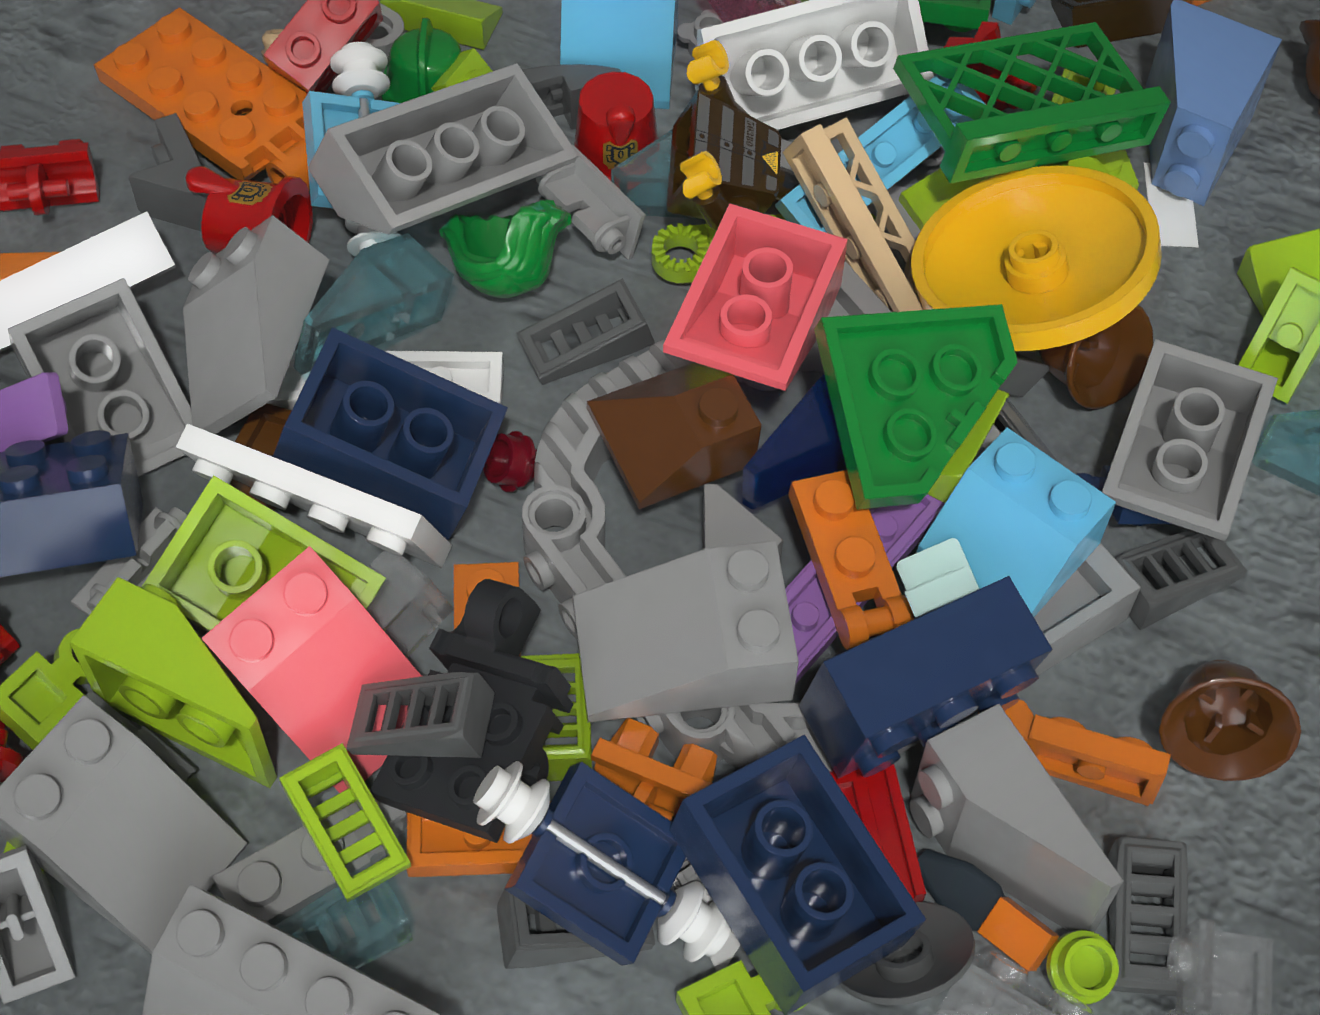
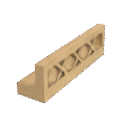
[783,117,923,312]

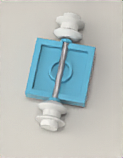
[302,42,406,265]

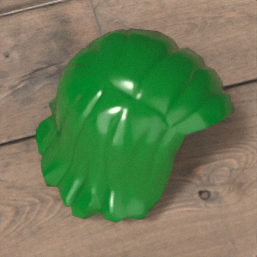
[439,200,572,298]

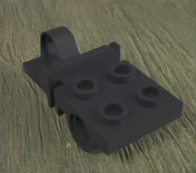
[370,579,573,843]

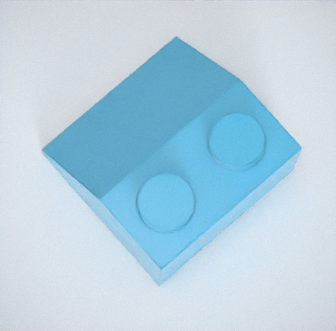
[917,427,1116,617]

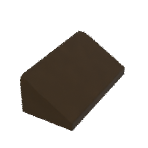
[1051,0,1173,48]

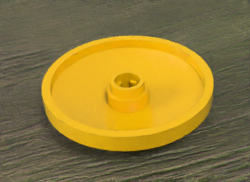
[911,165,1162,351]

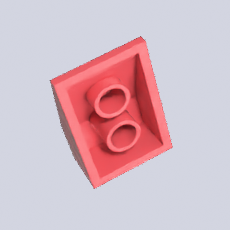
[663,203,848,391]
[201,546,422,793]

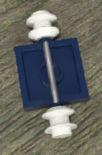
[473,761,731,966]

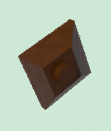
[587,362,762,509]

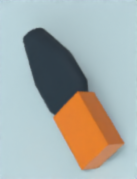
[918,849,1059,972]

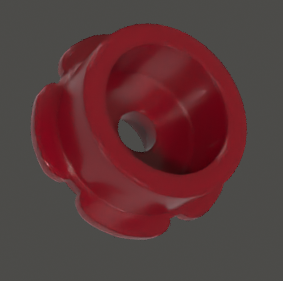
[483,431,537,493]

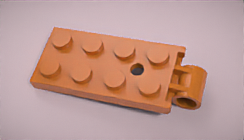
[94,7,310,191]

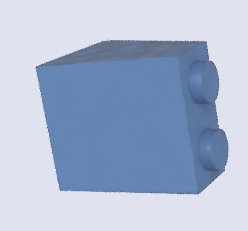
[1146,0,1282,206]

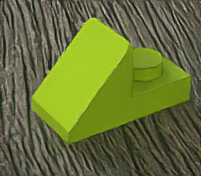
[1239,267,1320,404]

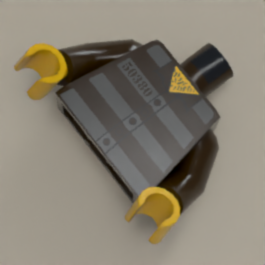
[666,40,800,231]

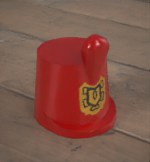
[574,72,660,193]
[185,166,313,254]

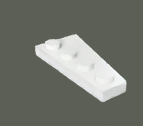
[176,424,452,568]

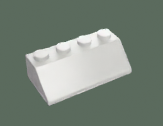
[695,0,934,130]

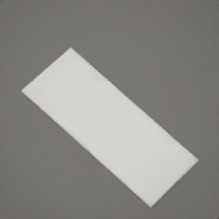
[1144,163,1199,247]

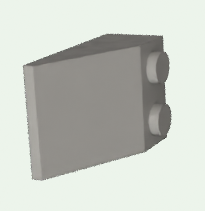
[183,215,330,434]
[7,277,192,478]
[1102,339,1278,541]
[573,541,799,722]
[0,695,247,955]
[910,704,1123,933]

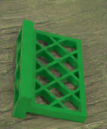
[893,22,1171,184]

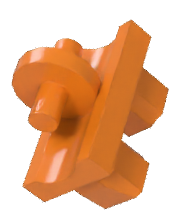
[591,718,717,823]

